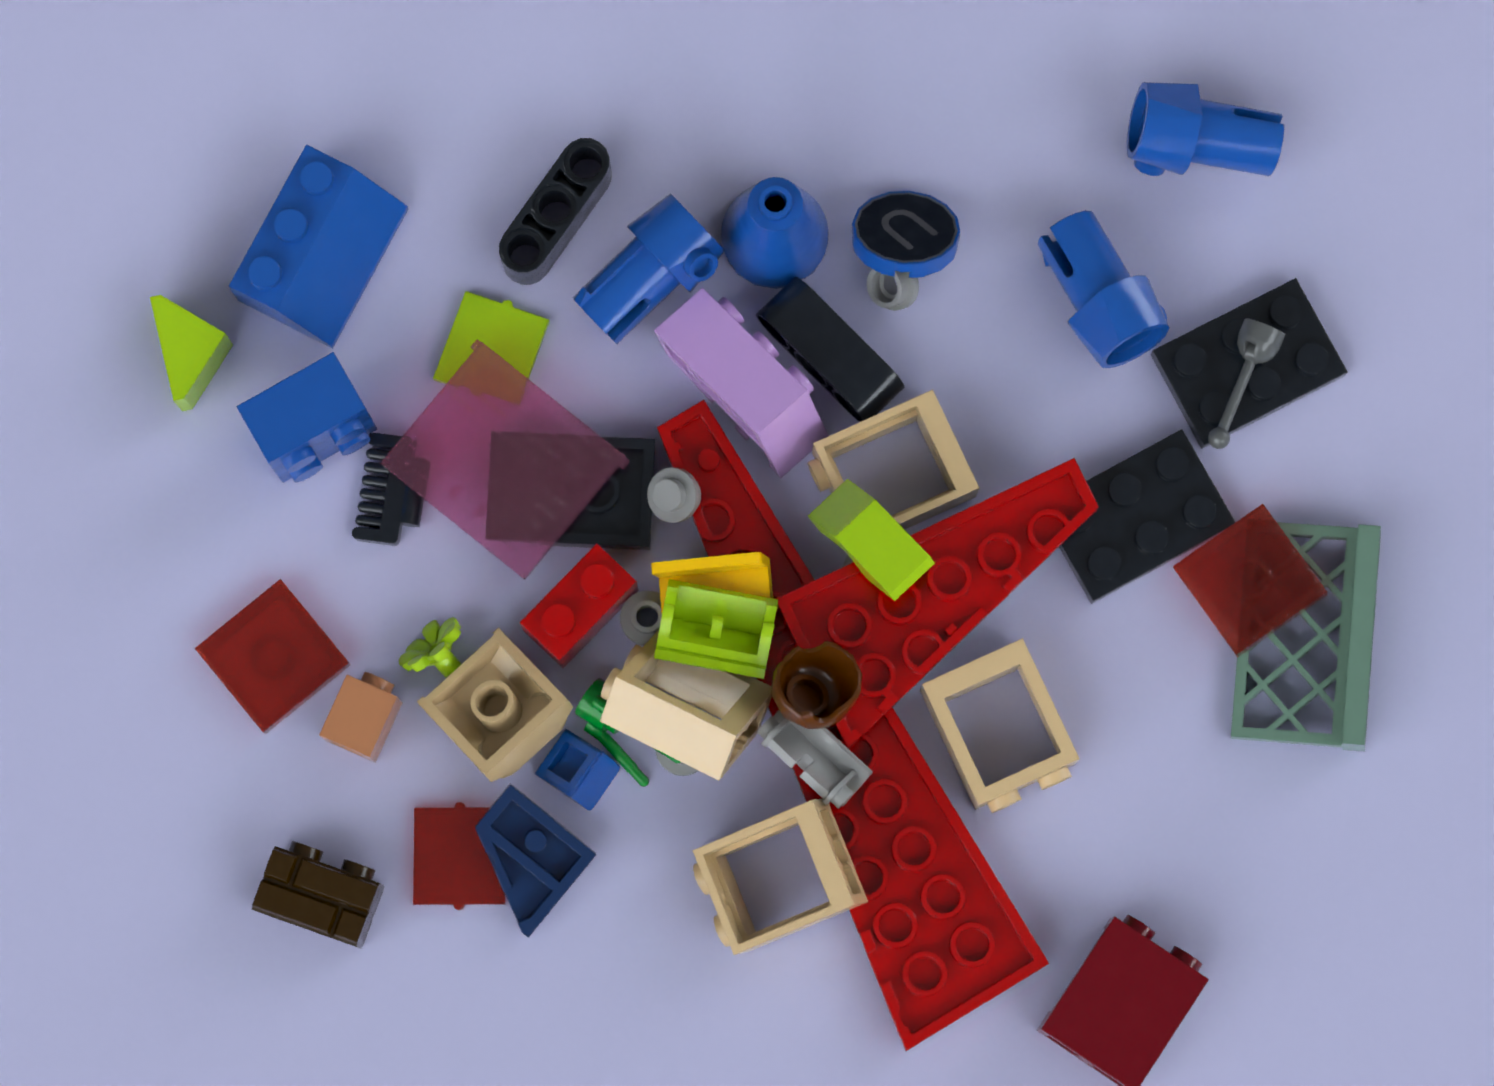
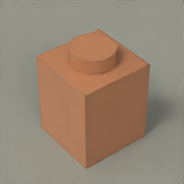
[319,672,403,763]

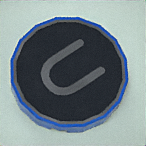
[852,191,960,278]

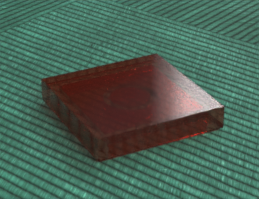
[1173,504,1328,657]
[195,579,351,734]

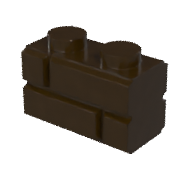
[251,841,384,949]

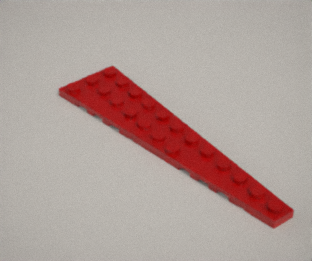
[657,400,1049,1052]

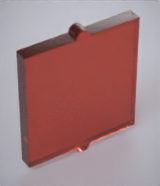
[413,802,505,911]

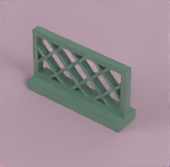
[1231,520,1381,752]

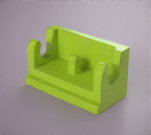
[654,579,778,679]

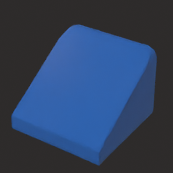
[535,729,620,811]

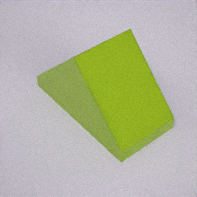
[150,295,233,412]

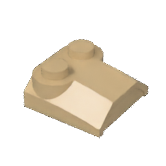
[417,627,573,782]

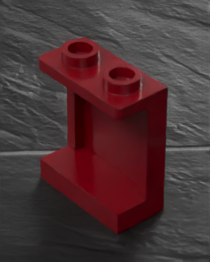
[1036,915,1209,1086]

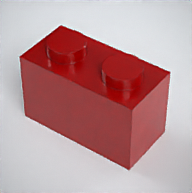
[519,543,639,669]

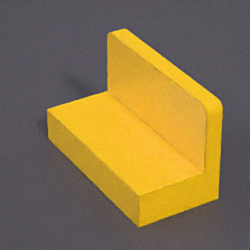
[651,552,773,613]

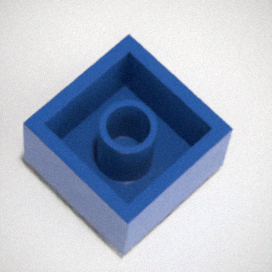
[236,352,378,483]

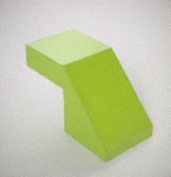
[808,479,935,601]

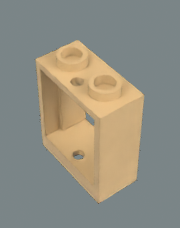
[807,390,979,529]
[600,631,772,781]
[920,638,1079,813]
[692,799,868,955]

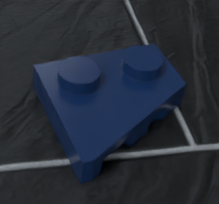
[475,783,596,938]

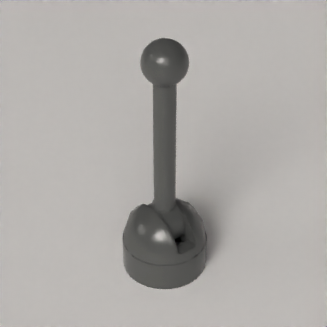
[1208,318,1285,449]

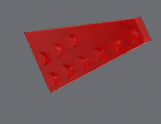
[776,458,1099,749]

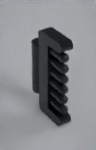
[352,433,430,546]

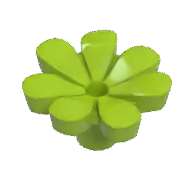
[398,617,461,678]

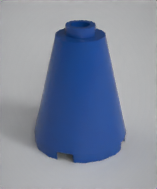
[721,177,829,289]

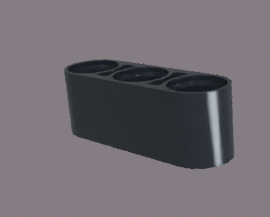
[499,138,612,285]
[756,276,905,422]

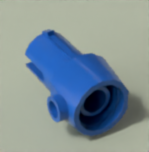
[1126,82,1284,176]
[572,193,725,344]
[1037,210,1170,368]

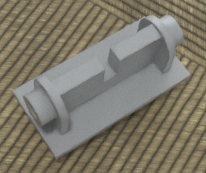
[757,710,873,809]

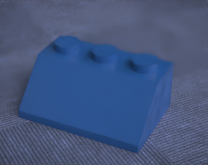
[229,144,409,349]

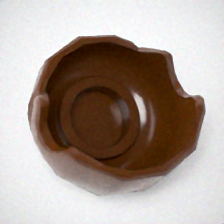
[771,641,862,729]

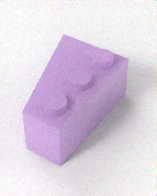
[654,287,829,479]

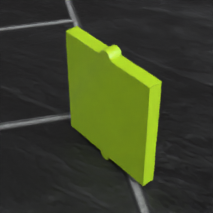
[433,291,550,409]

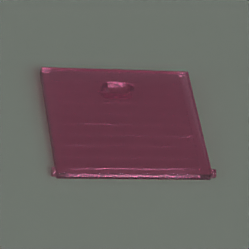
[380,339,630,580]

